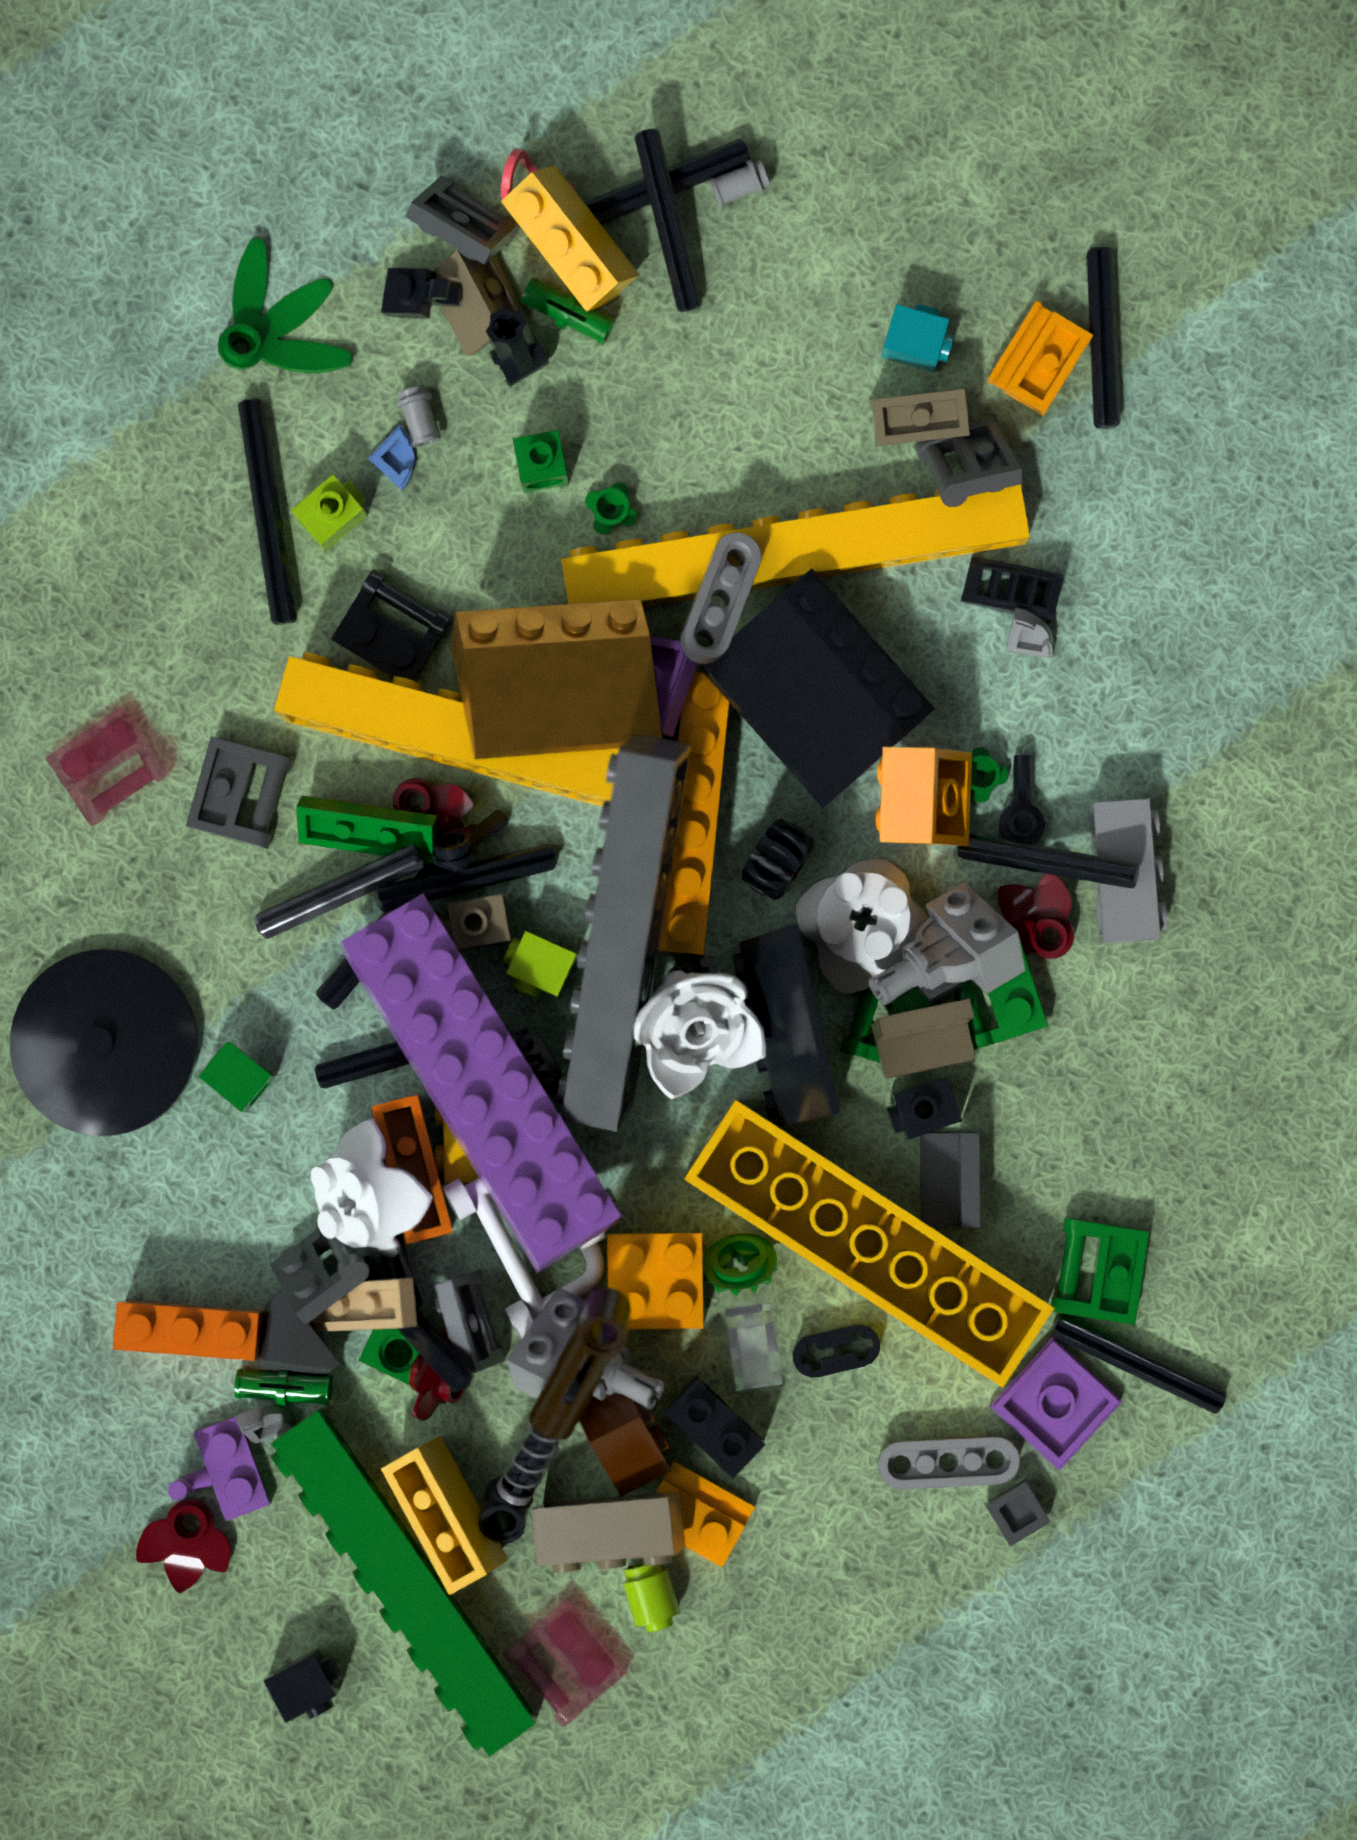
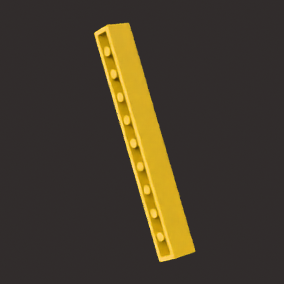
[561,484,1030,608]

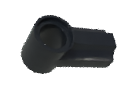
[486,307,550,387]

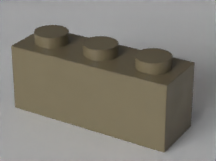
[531,1491,686,1573]

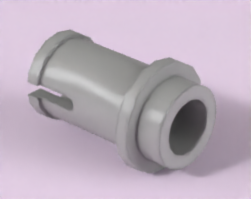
[709,159,771,208]
[396,385,441,448]

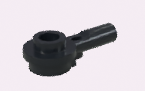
[998,755,1045,845]
[431,810,508,872]

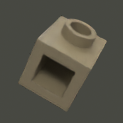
[441,894,512,952]

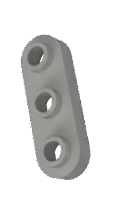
[680,533,761,664]
[877,1435,1020,1490]

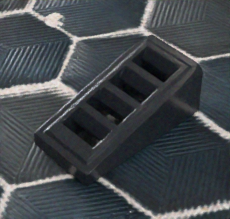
[960,556,1064,624]

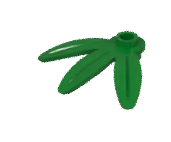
[217,237,353,373]

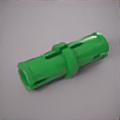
[520,277,616,345]
[234,1368,333,1406]

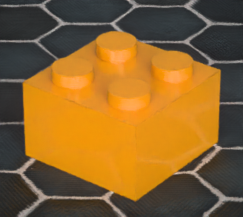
[875,747,972,846]
[607,1232,703,1330]

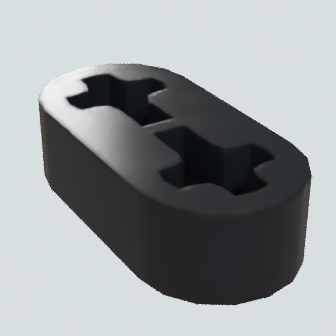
[792,1324,880,1378]

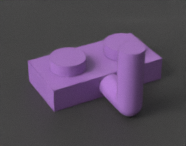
[168,1417,271,1521]

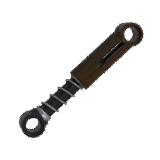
[478,1288,632,1543]

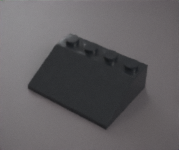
[699,568,935,808]
[732,924,840,1126]

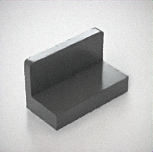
[920,1133,980,1228]

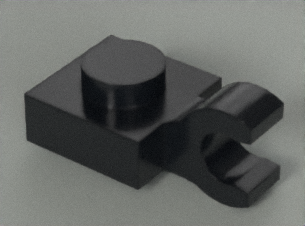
[381,268,462,319]

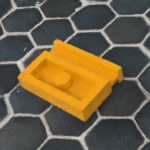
[987,301,1093,417]
[655,1460,756,1567]

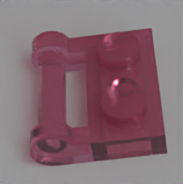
[45,706,170,827]
[502,1598,627,1727]

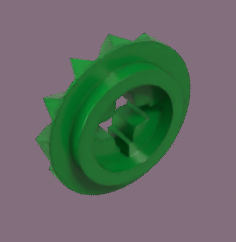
[702,1234,778,1297]

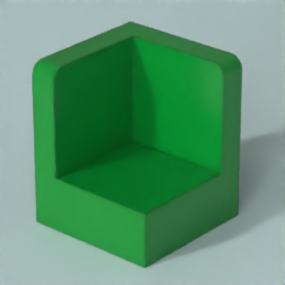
[198,1042,276,1113]

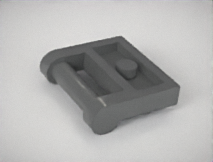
[405,176,520,265]
[915,419,1023,507]
[186,737,293,849]
[270,1222,369,1325]
[434,1270,506,1373]

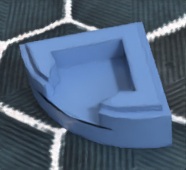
[368,425,415,491]

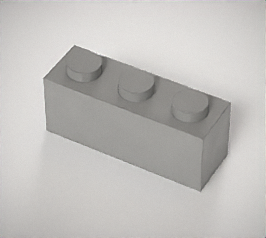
[1089,798,1167,945]

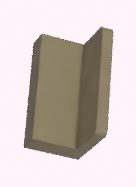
[432,250,530,356]
[869,389,970,447]
[872,999,975,1079]

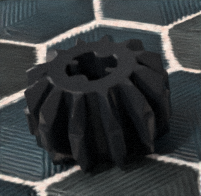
[742,818,814,900]

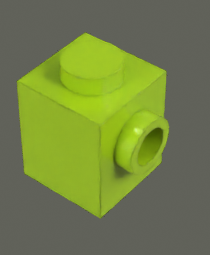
[291,474,367,552]
[503,931,578,999]

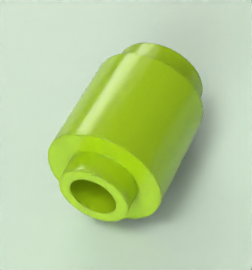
[622,1561,680,1633]

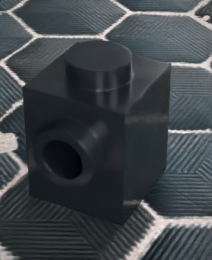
[886,1077,962,1140]
[264,1647,343,1723]

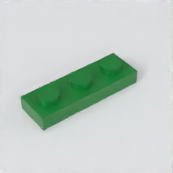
[296,795,438,863]

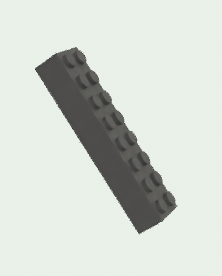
[556,734,692,1132]

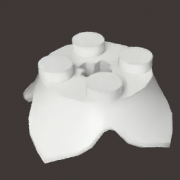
[796,859,928,994]
[634,971,766,1099]
[311,1118,433,1258]

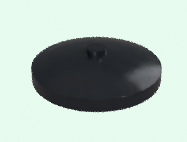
[10,949,198,1136]

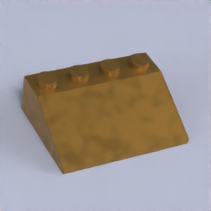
[451,599,662,759]

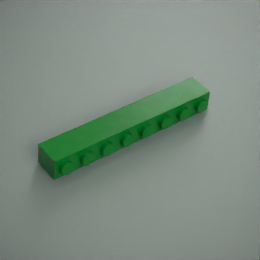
[271,1407,538,1757]

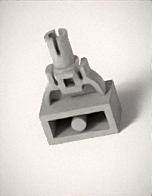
[869,882,1026,1005]
[507,1287,664,1409]

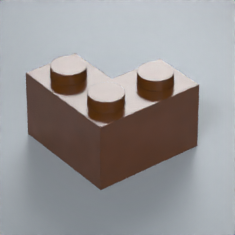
[579,1392,671,1497]

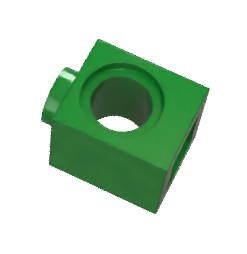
[512,430,569,493]
[358,1328,419,1385]

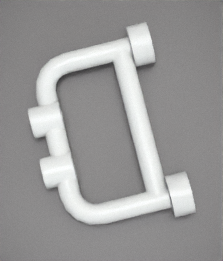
[442,1178,606,1339]

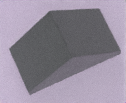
[258,1290,340,1377]

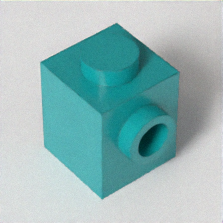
[881,304,954,373]

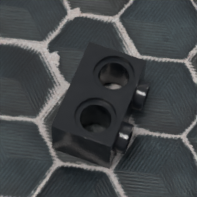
[664,1375,766,1479]

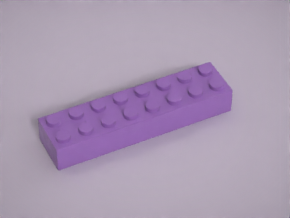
[341,894,622,1273]

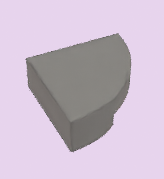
[1006,608,1054,658]
[235,1405,296,1444]

